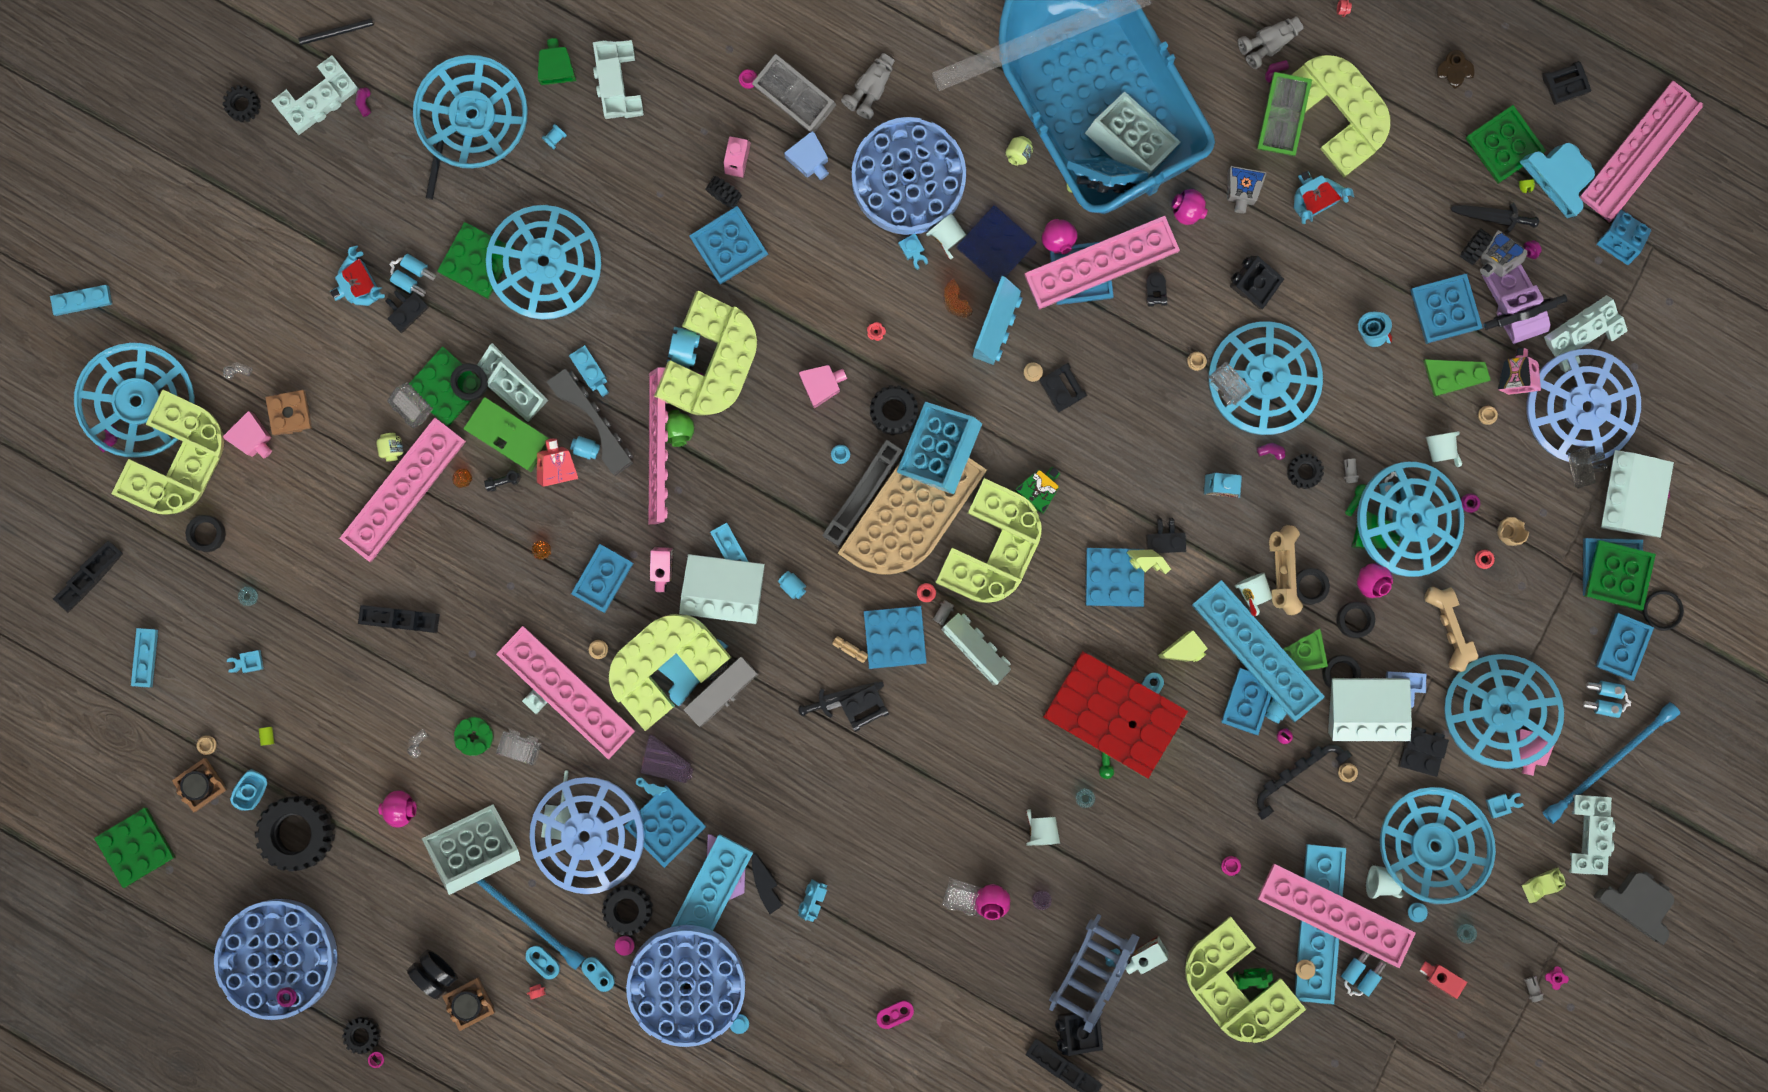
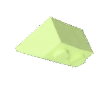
[1158,631,1208,662]

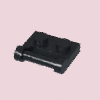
[1542,61,1592,105]
[1039,363,1088,413]
[839,684,889,732]

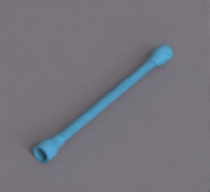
[1542,702,1680,824]
[476,879,585,970]

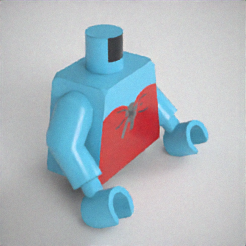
[1294,171,1354,224]
[330,246,385,306]

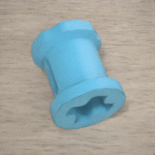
[541,124,567,149]

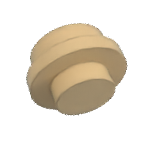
[1187,352,1207,371]
[1024,363,1043,382]
[1478,406,1498,425]
[589,640,608,659]
[197,736,217,755]
[1338,763,1358,782]
[1295,959,1315,979]

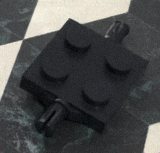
[1076,175,1136,193]

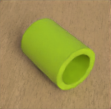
[259,727,275,746]

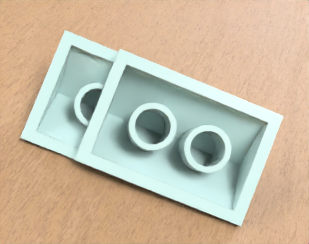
[477,343,548,422]

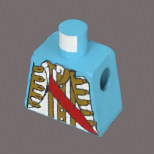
[1204,473,1242,498]

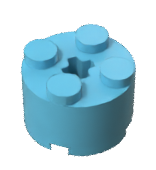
[667,327,700,369]

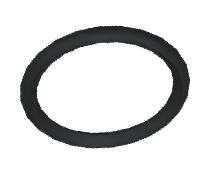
[1643,590,1684,631]

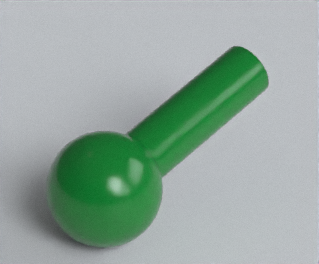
[1345,484,1367,516]
[1099,752,1114,779]

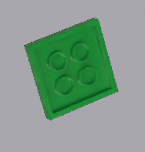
[1465,105,1546,184]
[437,222,515,299]
[405,346,481,427]
[1585,540,1656,610]
[94,808,176,888]

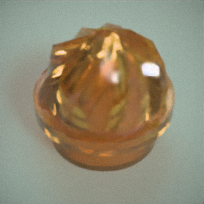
[452,468,472,488]
[532,541,551,560]

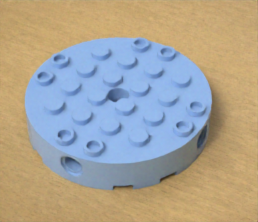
[852,117,966,235]
[214,899,337,1020]
[626,925,745,1047]

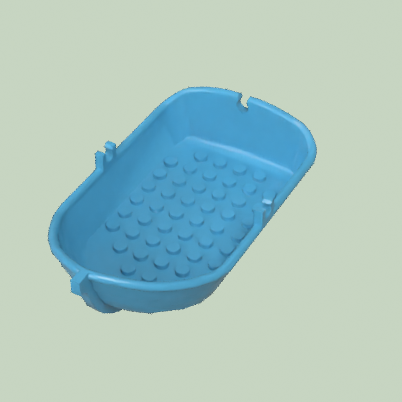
[998,0,1215,214]

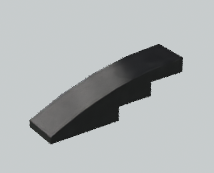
[53,541,123,613]
[358,605,440,633]
[1025,1038,1104,1092]

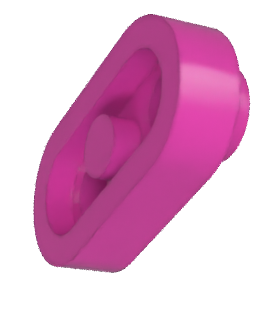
[876,1000,914,1029]

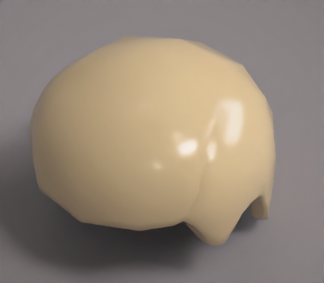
[1497,517,1529,546]

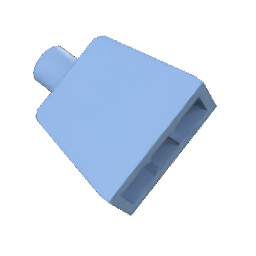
[784,131,829,180]

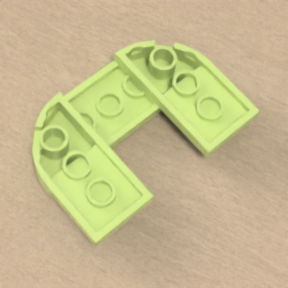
[1291,55,1390,177]
[654,291,757,415]
[112,390,224,514]
[936,478,1041,603]
[609,614,731,731]
[1185,916,1306,1043]

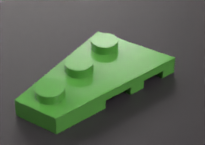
[1423,359,1490,397]
[1283,629,1328,671]

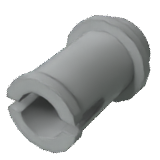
[1344,459,1359,483]
[932,600,954,625]
[1524,976,1544,1002]

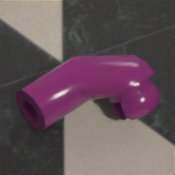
[1265,60,1289,83]
[355,87,371,117]
[97,425,118,453]
[1256,443,1286,460]

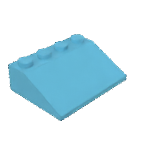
[972,276,1023,365]
[897,402,982,494]

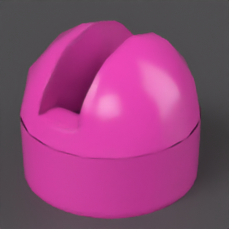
[1276,729,1293,744]
[368,1052,384,1068]

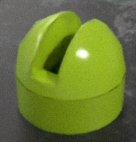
[1519,179,1535,193]

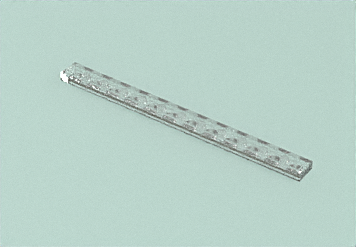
[931,0,1152,91]

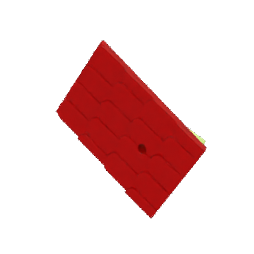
[1043,651,1188,779]

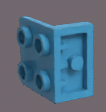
[1596,210,1651,265]

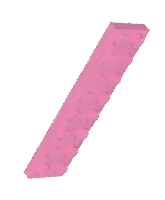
[1024,216,1180,309]
[648,368,668,524]
[339,418,466,562]
[496,626,635,760]
[1257,863,1416,968]

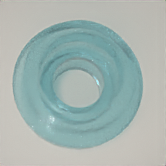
[238,587,258,606]
[1076,789,1095,808]
[1457,924,1477,944]

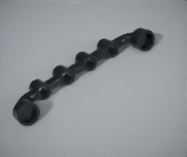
[1257,744,1352,820]

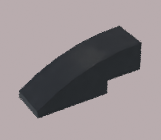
[752,852,783,914]

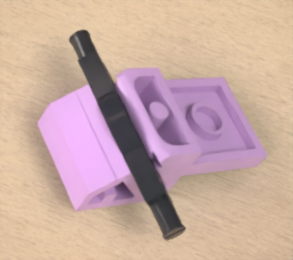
[1482,264,1567,344]

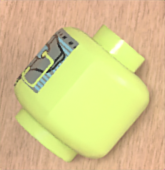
[1006,136,1033,166]
[376,433,403,462]

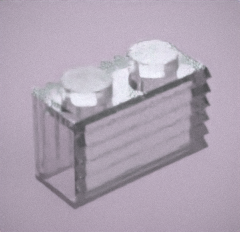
[1209,362,1253,406]
[387,382,433,429]
[496,729,542,766]
[942,878,982,916]

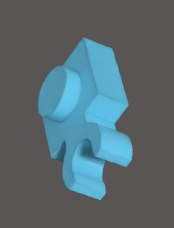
[898,234,928,270]
[227,650,264,673]
[1486,793,1524,818]

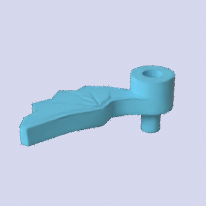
[636,778,667,796]

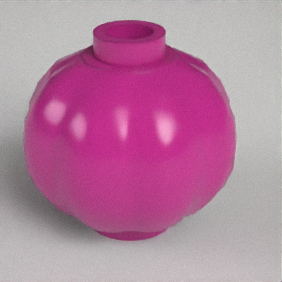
[1171,189,1208,225]
[1042,219,1077,254]
[1357,563,1393,598]
[378,790,417,828]
[975,884,1010,920]

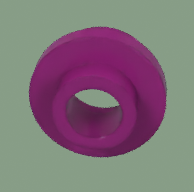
[1523,240,1542,259]
[1461,494,1480,513]
[277,987,297,1007]

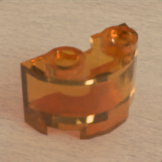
[944,278,973,318]

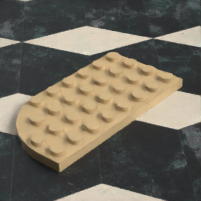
[838,458,987,574]

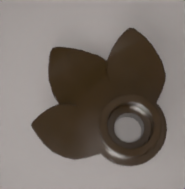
[1437,50,1475,89]

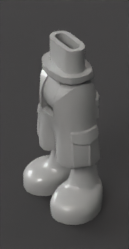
[1238,16,1304,69]
[841,53,895,119]

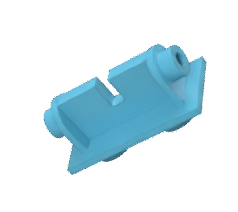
[798,879,827,922]

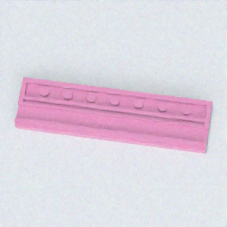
[1580,81,1703,223]

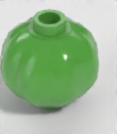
[665,410,695,447]

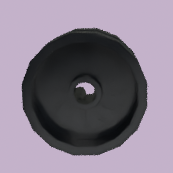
[407,949,458,999]

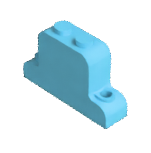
[1519,143,1595,218]
[658,639,728,706]

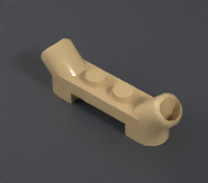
[1269,525,1303,615]
[1424,586,1478,672]

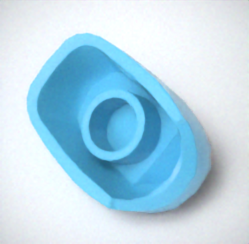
[230,769,267,811]

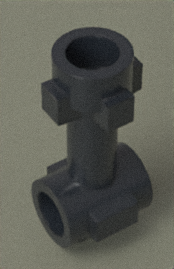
[484,470,522,492]

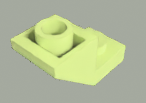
[1127,550,1171,574]
[1522,868,1566,903]

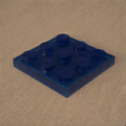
[956,205,1037,285]

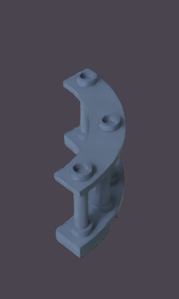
[1049,914,1140,1033]

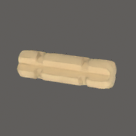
[833,636,868,663]

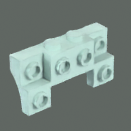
[593,40,644,119]
[272,55,358,135]
[1544,295,1627,373]
[1569,795,1615,875]

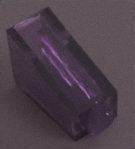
[640,735,694,783]

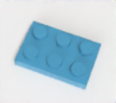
[571,544,634,613]
[1595,613,1654,681]
[1220,668,1271,735]

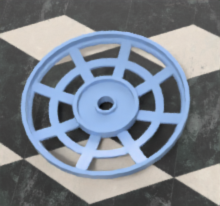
[1527,349,1641,463]
[530,777,645,894]

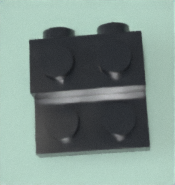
[1230,256,1284,310]
[1398,727,1449,777]
[1055,1011,1103,1056]

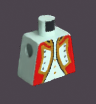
[1126,936,1168,974]

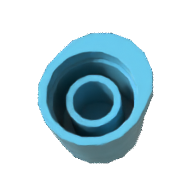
[1358,311,1392,347]

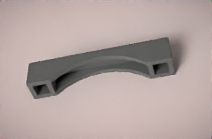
[547,369,633,476]
[822,440,903,548]

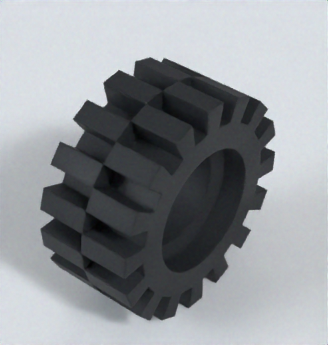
[223,85,261,123]
[705,176,742,208]
[1460,228,1493,265]
[1287,454,1324,489]
[342,1017,381,1054]

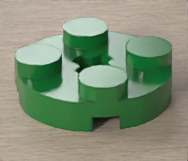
[454,717,494,756]
[1233,968,1273,989]

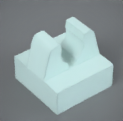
[522,689,548,714]

